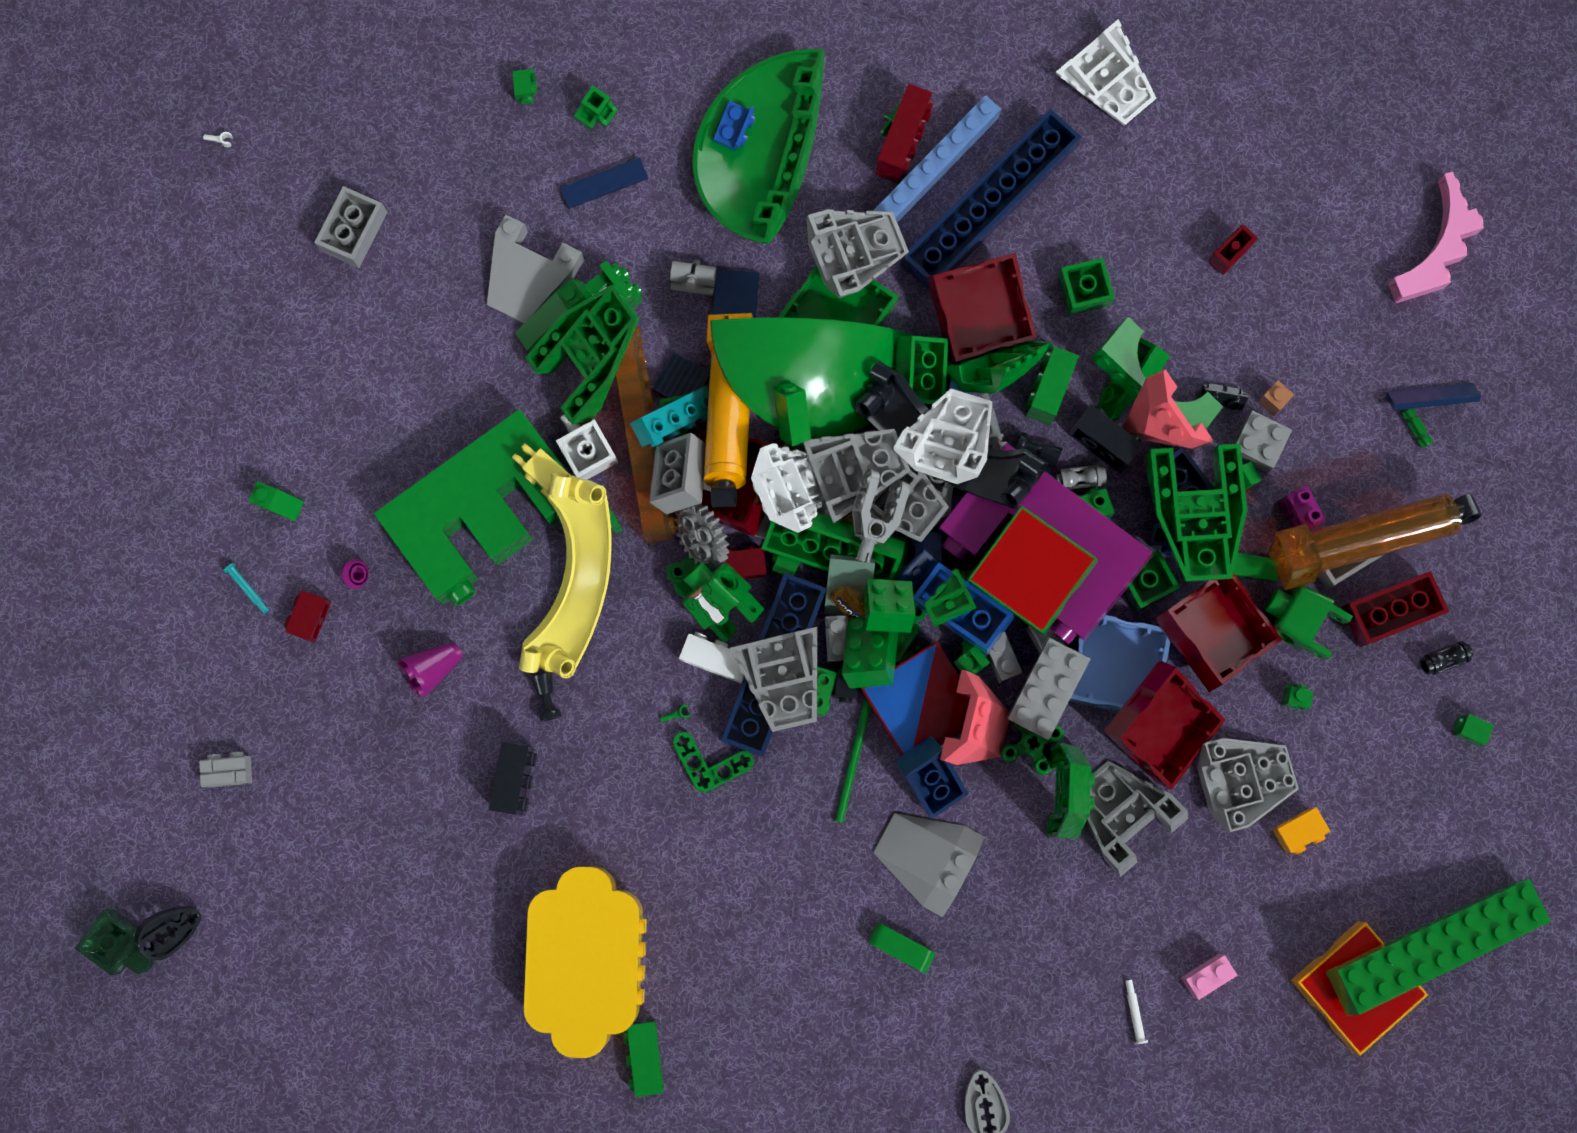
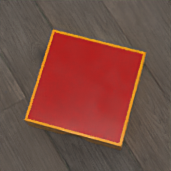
[1290,921,1428,1056]

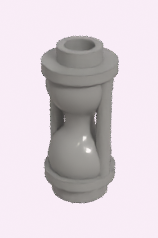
[1056,464,1107,490]

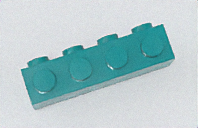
[630,386,709,447]

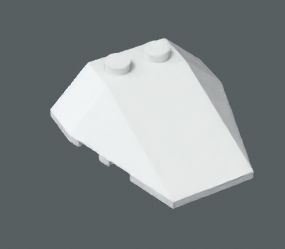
[894,389,992,484]
[751,443,825,533]

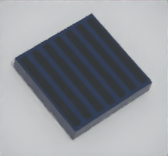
[652,352,710,398]

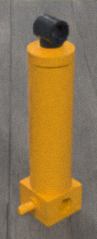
[704,313,753,508]

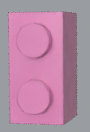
[1181,954,1238,1000]

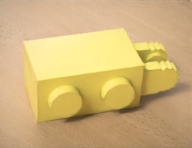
[512,443,570,497]

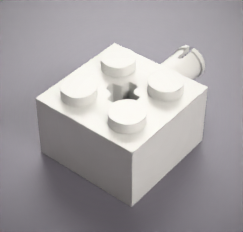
[556,414,618,480]

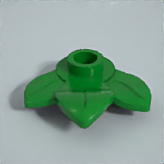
[666,556,698,598]

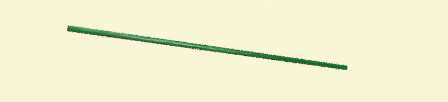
[835,358,955,823]

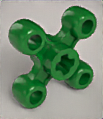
[1000,721,1064,776]

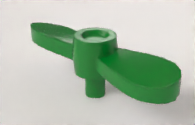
[881,102,901,137]

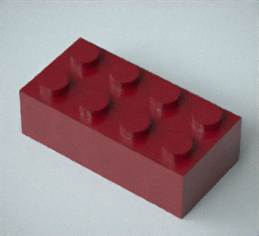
[875,83,934,184]
[1341,571,1450,648]

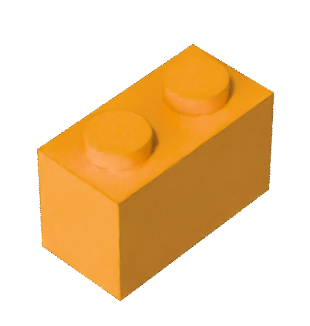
[1272,807,1331,855]

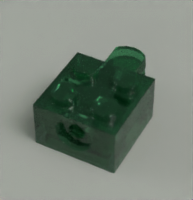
[75,909,154,976]

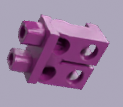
[1277,485,1326,539]

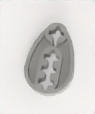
[964,1070,1010,1133]

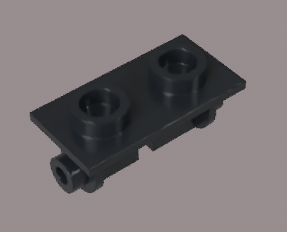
[1201,382,1249,410]

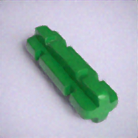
[1401,408,1433,448]

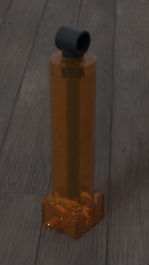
[1268,493,1482,590]

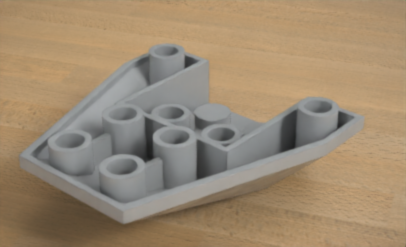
[1197,738,1299,833]

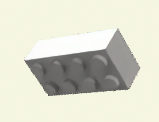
[1007,638,1090,740]

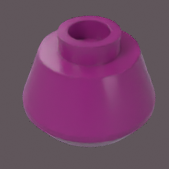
[339,559,369,589]

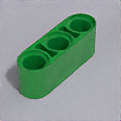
[867,922,936,974]

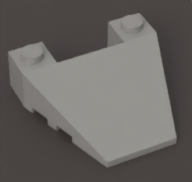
[487,214,584,324]
[1087,761,1188,877]

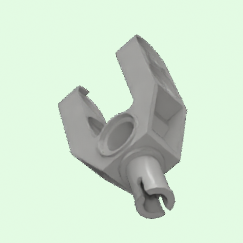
[852,469,910,563]

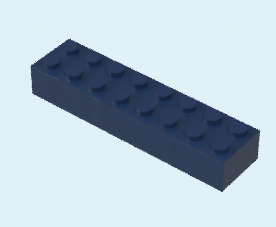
[721,573,827,758]

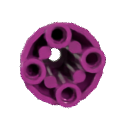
[397,642,464,698]

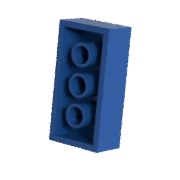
[914,563,1013,655]

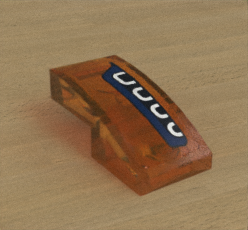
[830,584,865,618]

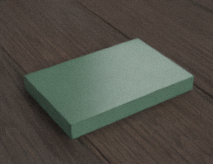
[824,554,875,617]

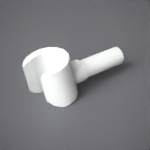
[203,132,233,147]

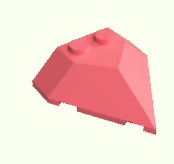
[1123,369,1213,449]

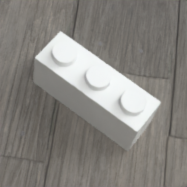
[679,632,745,684]

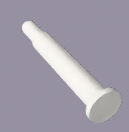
[1125,980,1148,1044]

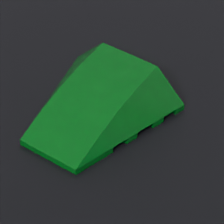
[947,341,1053,394]

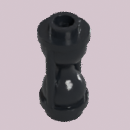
[1420,641,1473,675]

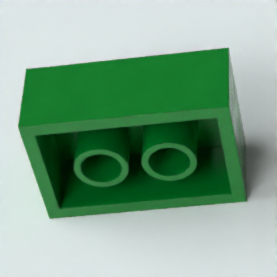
[895,336,948,405]
[1024,346,1079,426]
[842,616,898,689]

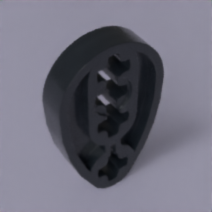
[134,906,201,961]

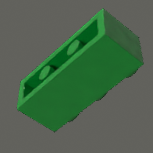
[624,1020,664,1097]

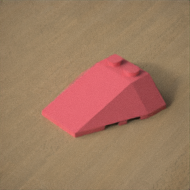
[940,670,1010,765]

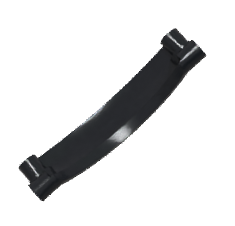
[854,361,1047,509]

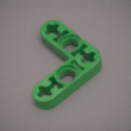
[673,732,754,793]

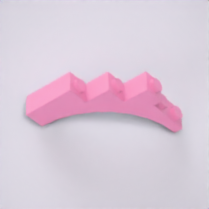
[1388,172,1484,303]

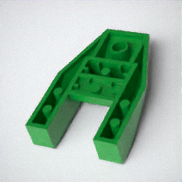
[525,284,639,424]
[1145,444,1247,582]
[1047,743,1095,839]

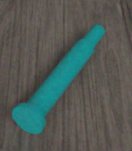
[223,563,269,614]

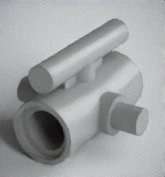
[670,259,716,296]

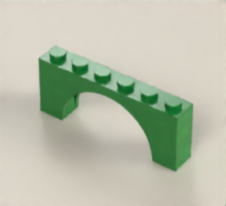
[1091,317,1223,429]

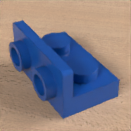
[712,100,756,152]

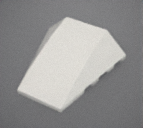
[1055,19,1156,126]

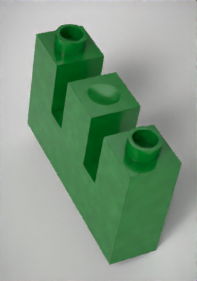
[374,409,565,607]

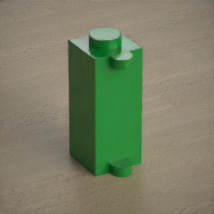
[774,383,811,446]

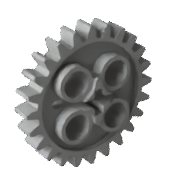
[674,503,729,570]

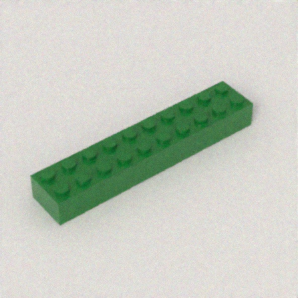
[1325,879,1551,1016]

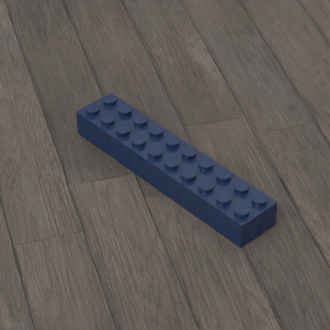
[901,108,1082,291]

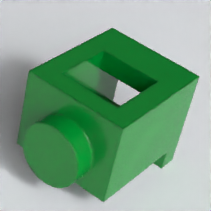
[513,69,537,105]
[1281,684,1314,711]

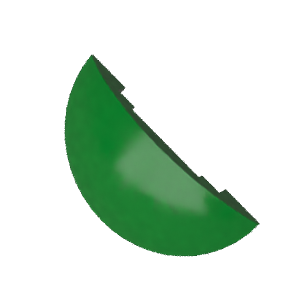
[693,49,824,244]
[710,318,913,438]

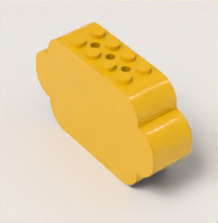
[524,867,647,1058]

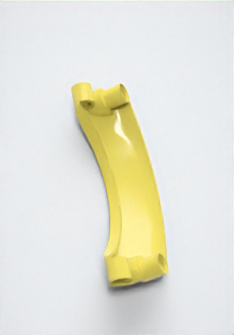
[519,472,611,678]

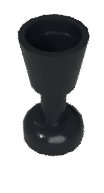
[1015,432,1063,468]
[530,673,562,722]

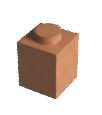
[1257,381,1294,416]

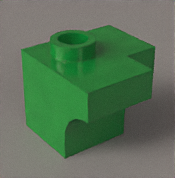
[574,85,618,130]
[952,640,990,675]

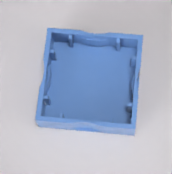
[1069,615,1171,712]

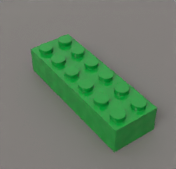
[762,513,905,580]

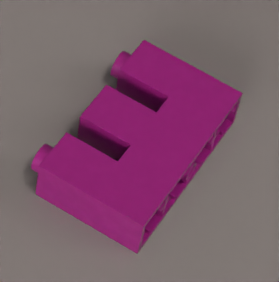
[940,443,1152,644]

